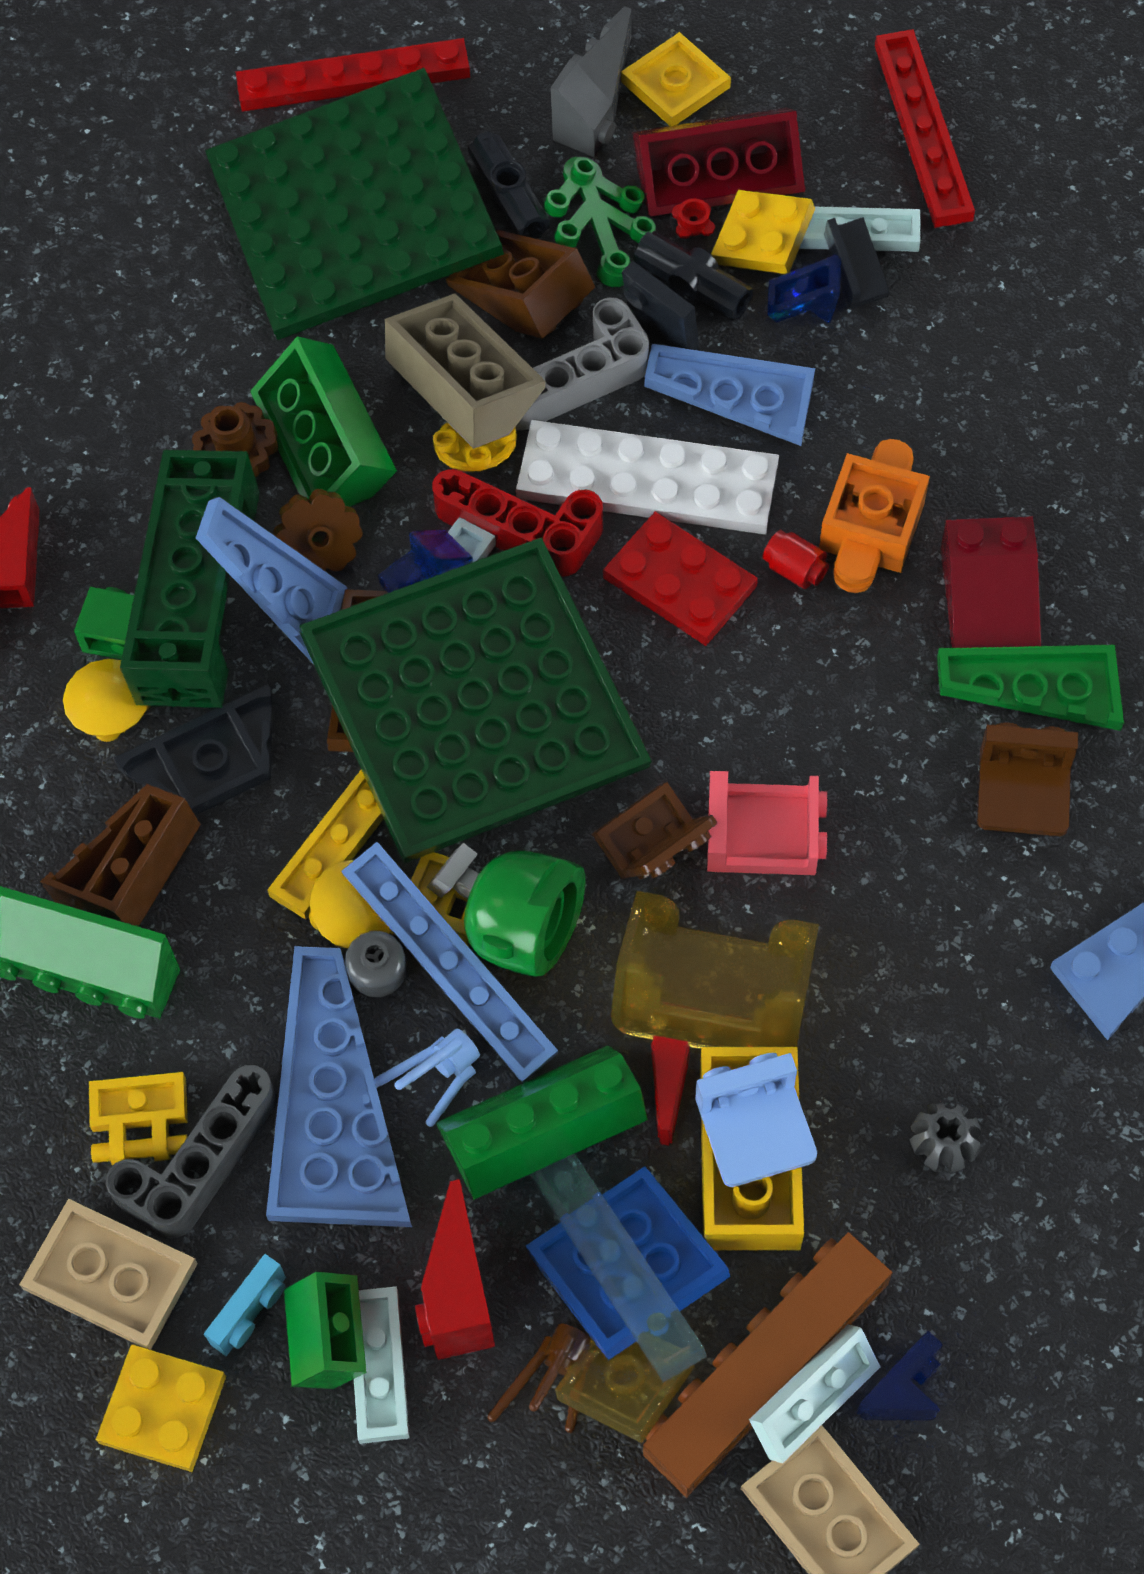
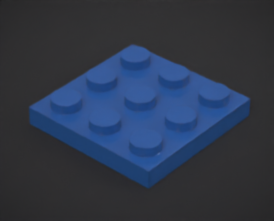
[526,1166,730,1361]

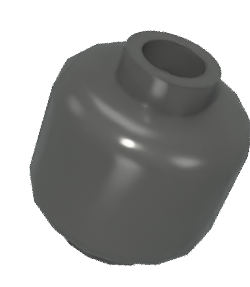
[345,931,407,998]

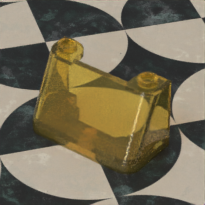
[611,891,819,1049]

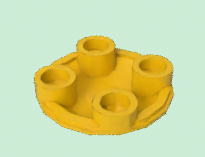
[433,422,517,471]
[63,659,151,742]
[309,860,391,949]

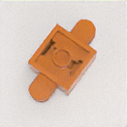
[819,439,930,593]

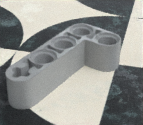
[515,297,649,431]

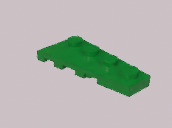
[937,645,1124,731]

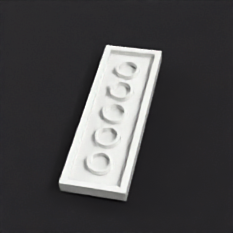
[516,420,779,535]

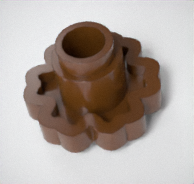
[192,402,279,478]
[273,489,363,571]

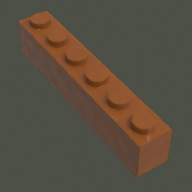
[643,1232,893,1498]

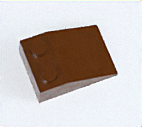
[446,230,595,339]

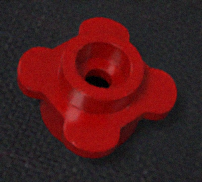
[672,198,715,239]

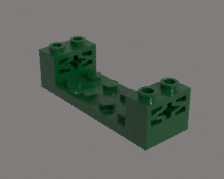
[120,450,260,708]

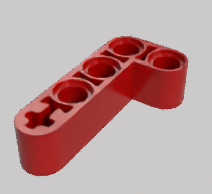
[432,469,603,577]

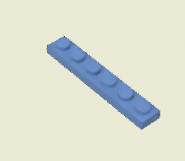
[342,842,558,1083]

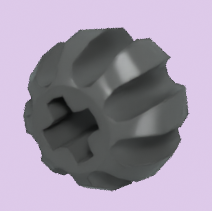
[910,1101,982,1173]

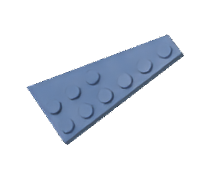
[266,946,412,1227]

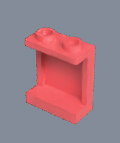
[707,771,827,875]

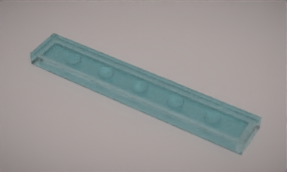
[529,1154,707,1382]

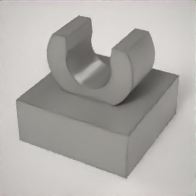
[427,843,479,900]

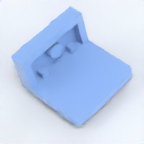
[695,1053,817,1187]

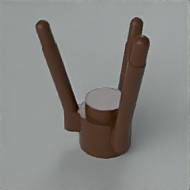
[487,1323,594,1433]

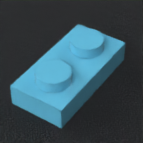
[204,1254,286,1356]

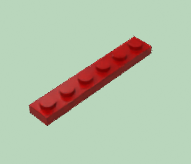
[875,29,975,228]
[235,38,470,112]

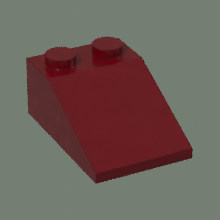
[941,516,1041,648]

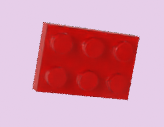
[603,512,758,646]

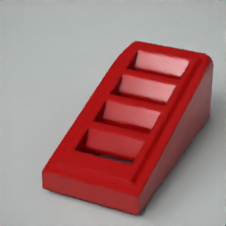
[651,1036,690,1146]

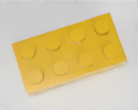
[700,1047,804,1250]

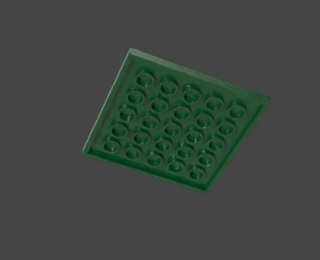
[205,67,504,340]
[299,537,652,864]

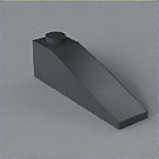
[551,6,631,157]

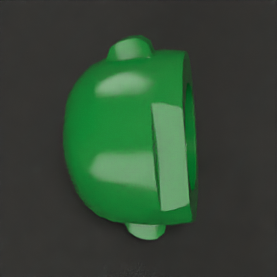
[464,851,586,977]

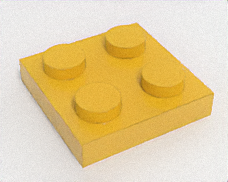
[621,32,731,126]
[711,190,815,275]
[96,1344,226,1472]

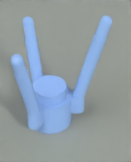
[374,1028,480,1127]

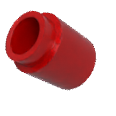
[763,530,829,589]

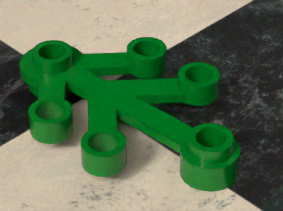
[544,157,656,287]

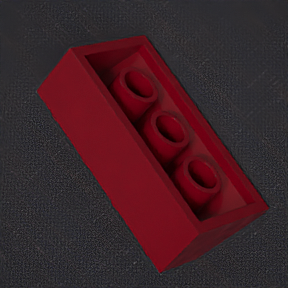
[633,108,805,216]

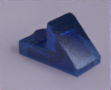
[768,255,841,323]
[378,530,473,593]
[857,1331,943,1420]

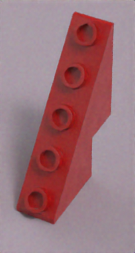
[0,487,40,608]

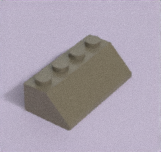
[385,294,546,449]

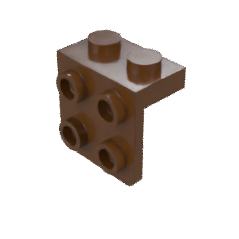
[977,722,1078,836]
[592,782,717,880]

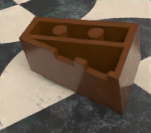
[40,784,201,927]

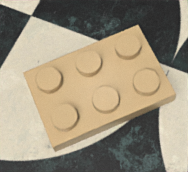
[19,1199,198,1350]
[741,1425,920,1574]

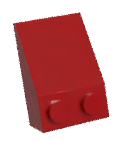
[415,1179,495,1360]

